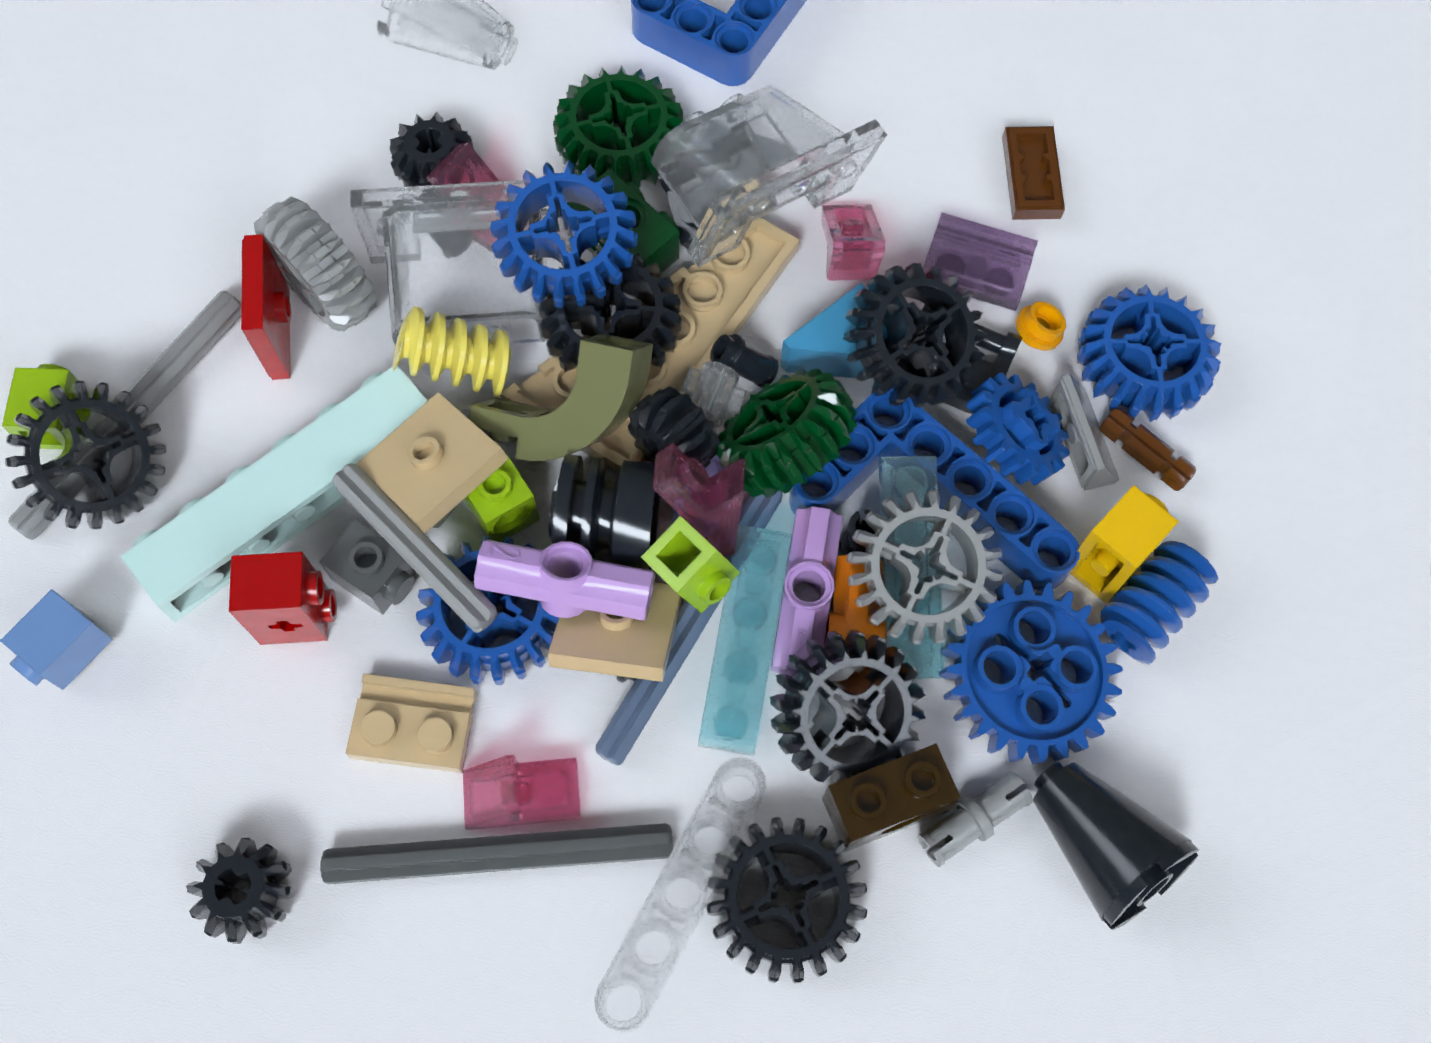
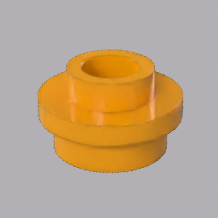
[1015,301,1066,351]

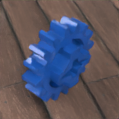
[966,372,1070,485]

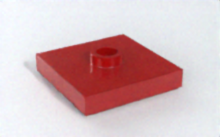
[241,234,291,380]

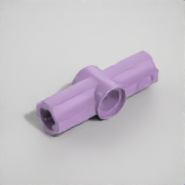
[771,506,843,676]
[474,540,656,621]

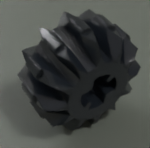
[389,111,475,198]
[628,386,720,482]
[186,838,295,944]

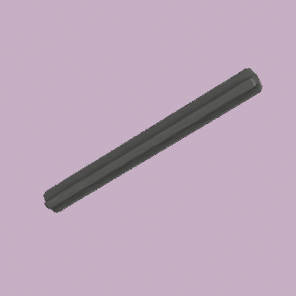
[320,823,673,884]

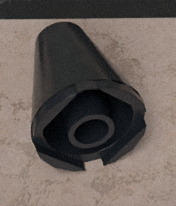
[1033,762,1199,930]

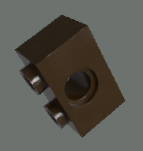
[822,743,961,852]

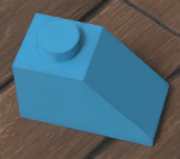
[780,283,887,378]

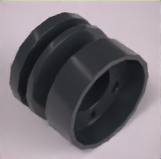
[548,454,662,570]

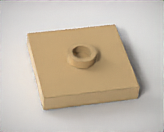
[356,392,509,534]
[548,582,682,682]

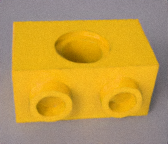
[1070,485,1179,604]

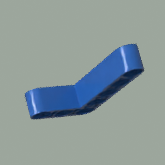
[631,0,807,86]
[789,388,1080,590]

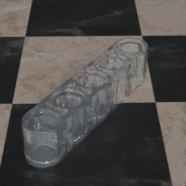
[594,757,766,1033]

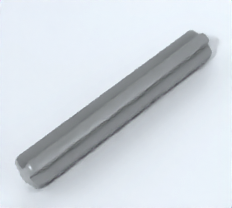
[333,463,498,633]

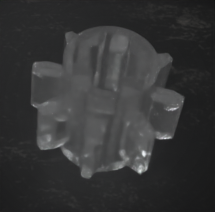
[679,361,747,428]

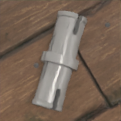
[917,772,1033,867]

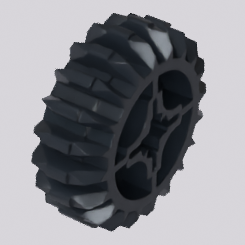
[539,248,682,373]
[842,263,987,407]
[5,381,166,529]
[770,629,926,783]
[706,817,867,984]

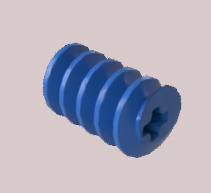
[1100,541,1219,665]

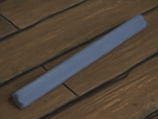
[595,490,782,766]

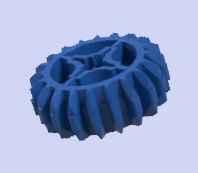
[490,160,638,309]
[1077,284,1222,422]
[416,535,559,685]

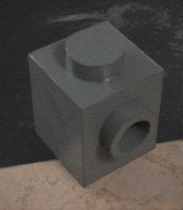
[319,519,417,615]

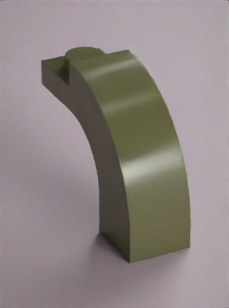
[469,334,653,461]

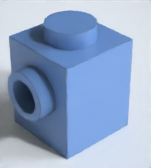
[0,589,113,690]

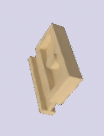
[345,674,478,773]

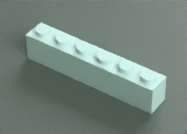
[120,366,428,622]

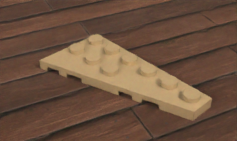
[500,217,800,473]

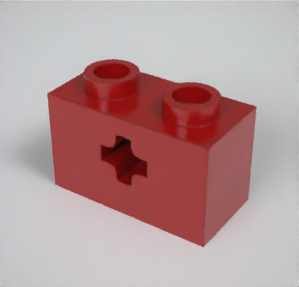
[229,551,337,645]

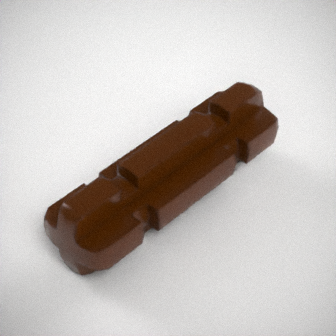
[1100,407,1197,491]

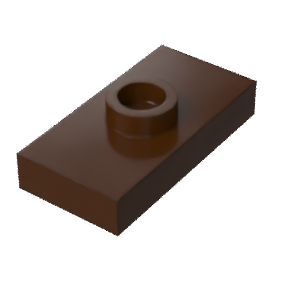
[1002,126,1065,220]

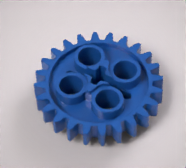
[939,580,1123,765]

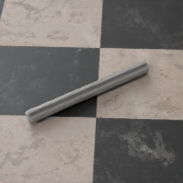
[8,290,241,540]

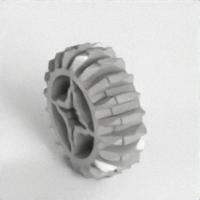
[254,196,377,331]
[846,490,1003,644]

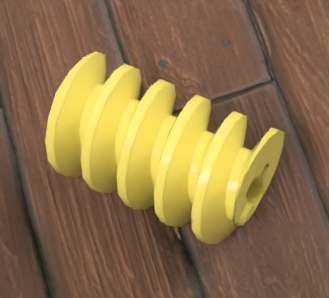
[393,306,512,398]

